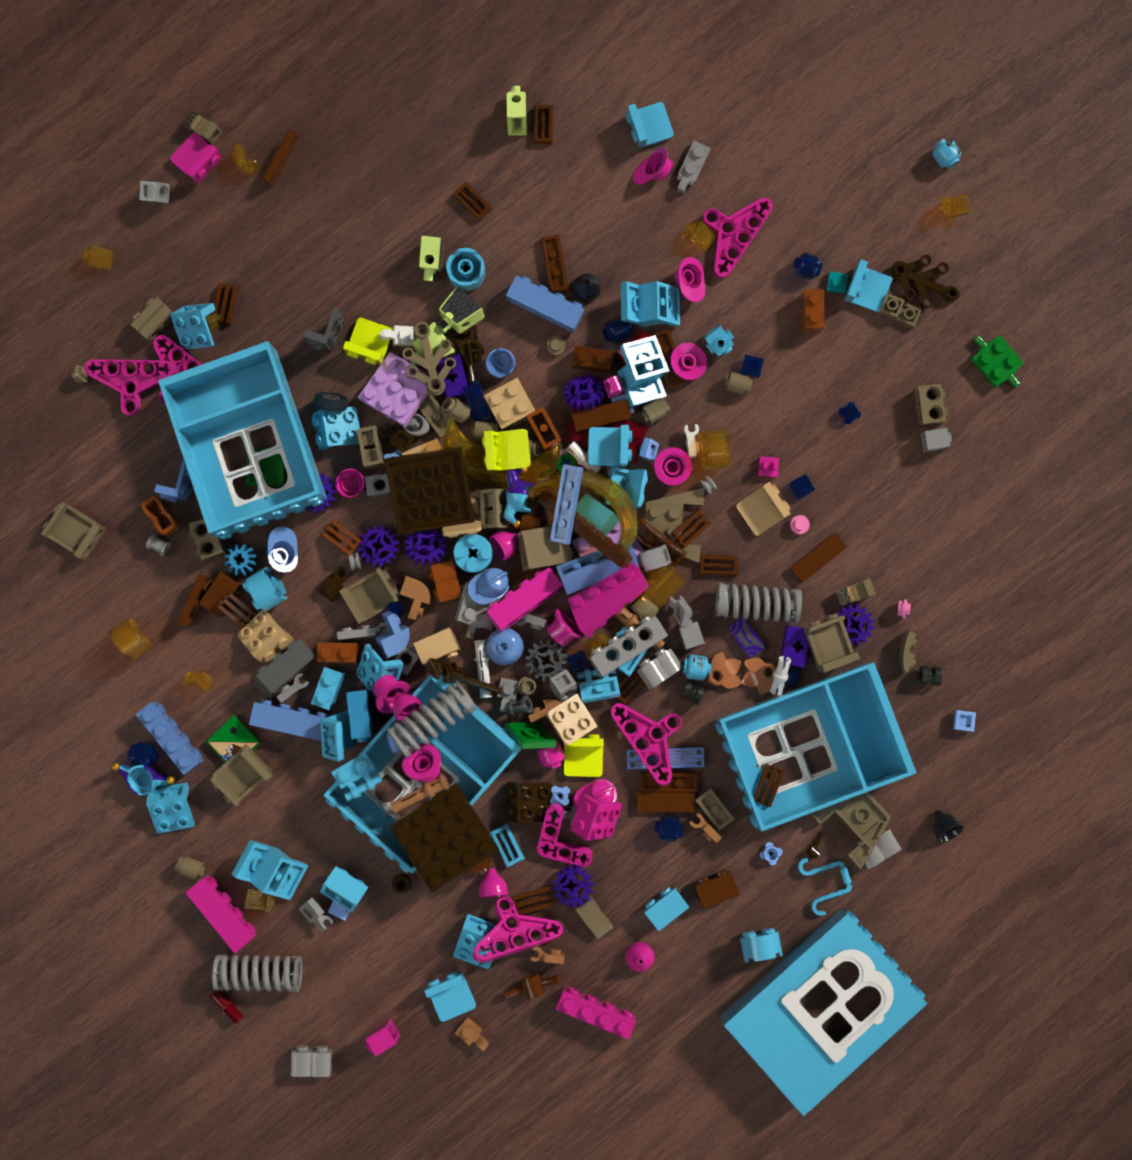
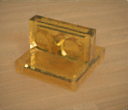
[643,565,686,609]

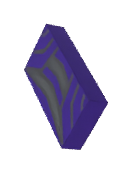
[727,617,765,659]

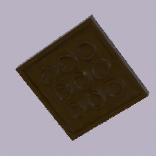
[384,446,475,535]
[389,782,499,893]

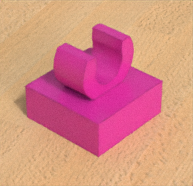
[758,456,779,478]

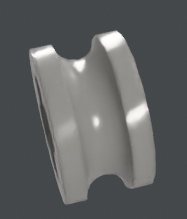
[699,475,717,494]
[349,552,362,570]

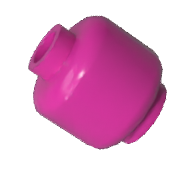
[537,741,565,769]

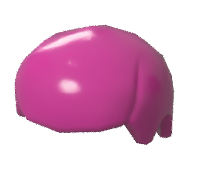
[335,468,365,498]

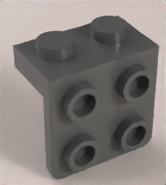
[304,307,345,352]

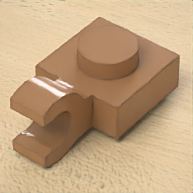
[689,813,722,843]
[531,946,564,964]
[455,1017,490,1051]

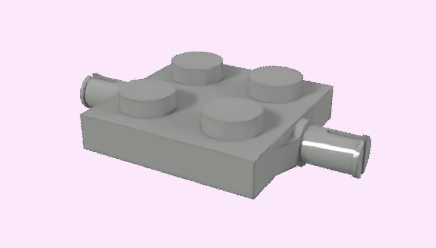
[455,583,501,639]

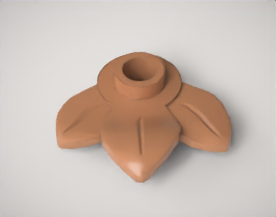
[707,652,742,689]
[742,658,777,695]

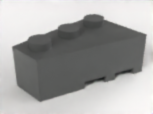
[254,639,316,700]

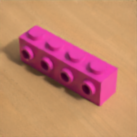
[487,567,563,633]
[186,875,256,953]
[556,986,636,1040]

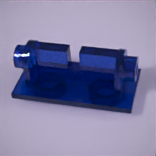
[462,380,492,422]

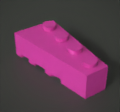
[567,562,649,639]

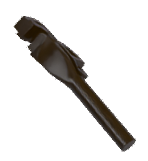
[454,324,485,403]
[425,658,501,694]

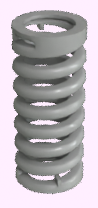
[715,582,802,624]
[386,680,477,758]
[212,955,302,992]

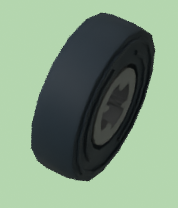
[314,392,348,411]

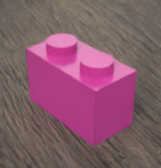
[365,1018,400,1056]

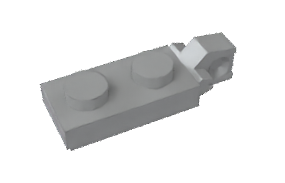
[677,141,711,194]
[337,623,389,642]

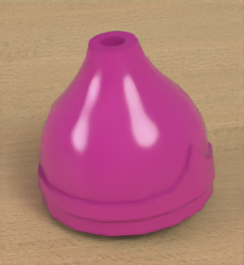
[489,532,518,561]
[393,693,422,724]
[478,868,508,898]
[625,942,655,972]

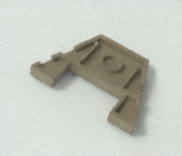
[645,488,705,563]
[810,792,891,870]

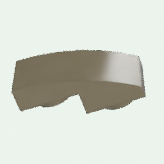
[880,293,922,328]
[899,631,917,673]
[575,895,614,939]

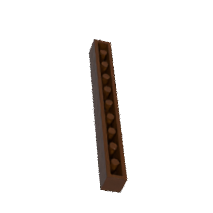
[537,490,633,568]

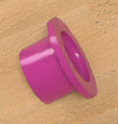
[654,447,692,486]
[547,609,584,646]
[372,675,411,714]
[402,743,441,783]

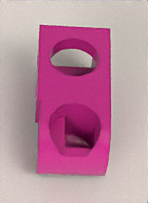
[603,375,626,401]

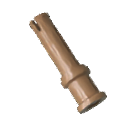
[612,605,665,651]
[390,773,450,814]

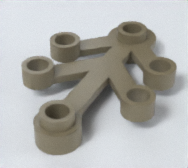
[402,322,456,396]

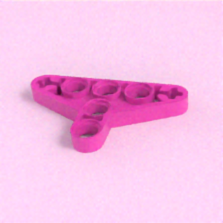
[703,198,773,279]
[153,335,202,405]
[84,359,178,416]
[611,703,682,786]
[473,896,563,963]

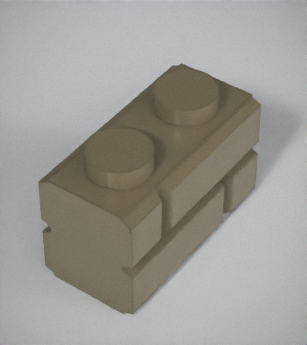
[131,297,173,343]

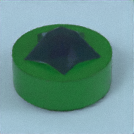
[556,454,575,473]

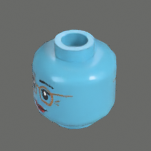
[682,654,711,681]

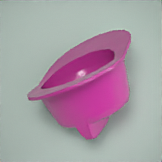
[633,147,674,185]
[674,257,705,303]
[573,779,617,810]

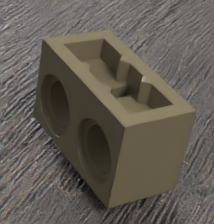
[914,384,948,427]
[357,425,385,470]
[480,489,510,529]
[188,519,227,561]

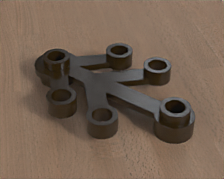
[890,255,959,309]

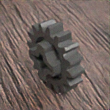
[525,639,567,681]

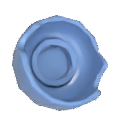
[485,348,516,378]

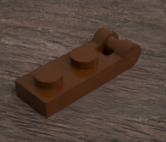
[178,574,211,627]

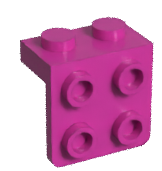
[170,133,222,185]
[570,794,622,841]

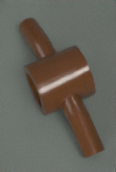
[520,495,542,532]
[504,973,561,999]

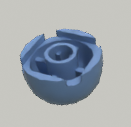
[486,628,524,666]

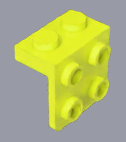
[343,318,393,365]
[482,429,531,471]
[564,734,604,777]

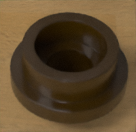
[392,873,412,893]

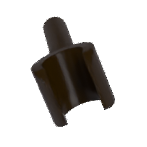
[807,831,824,859]

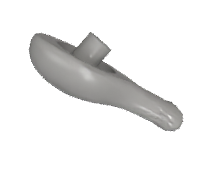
[386,413,429,436]

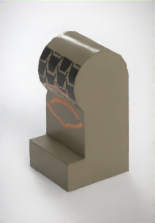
[183,111,222,145]
[836,578,876,606]

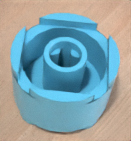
[446,248,486,291]
[453,534,493,574]
[243,567,287,611]
[740,928,783,962]

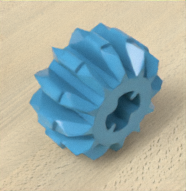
[224,544,257,576]

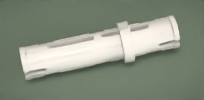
[474,639,492,698]

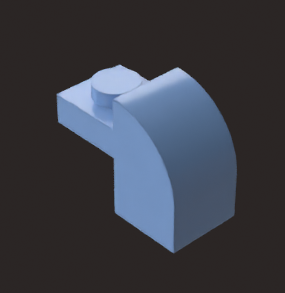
[375,611,410,658]

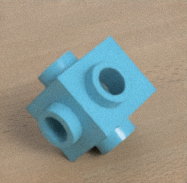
[704,324,734,356]

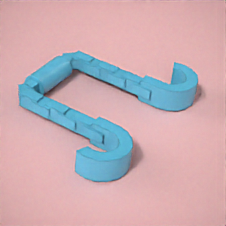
[798,857,853,916]

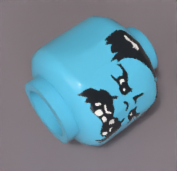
[932,139,961,169]

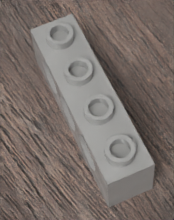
[589,616,668,678]

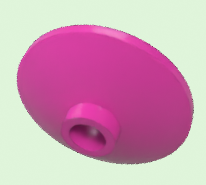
[670,343,707,380]

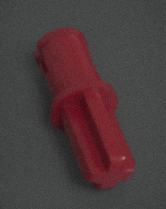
[209,991,243,1024]

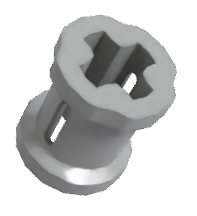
[146,533,172,557]

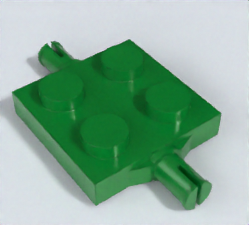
[970,335,1025,389]

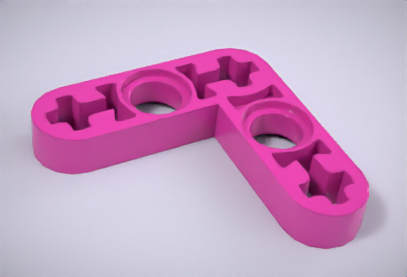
[537,803,593,867]

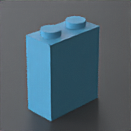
[346,690,376,742]

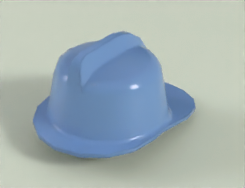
[267,526,298,573]
[468,568,509,605]

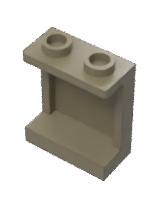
[42,502,106,560]
[516,526,573,571]
[339,567,401,624]
[803,613,860,673]
[210,744,272,807]

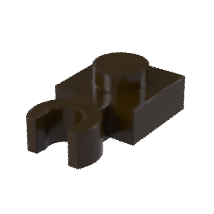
[379,424,416,452]
[317,567,350,602]

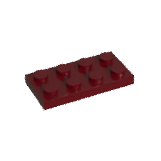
[564,407,648,464]

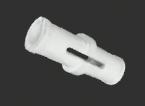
[565,441,601,476]
[770,656,791,696]

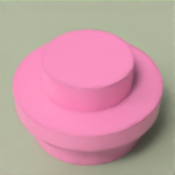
[790,515,810,534]
[898,599,911,618]

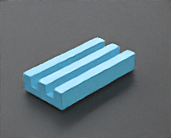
[490,824,524,867]

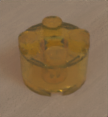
[698,430,730,469]
[108,618,152,662]

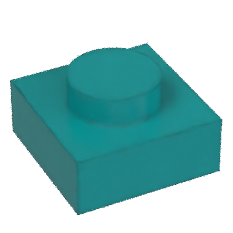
[826,271,849,295]

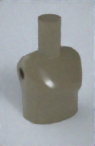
[630,594,662,625]

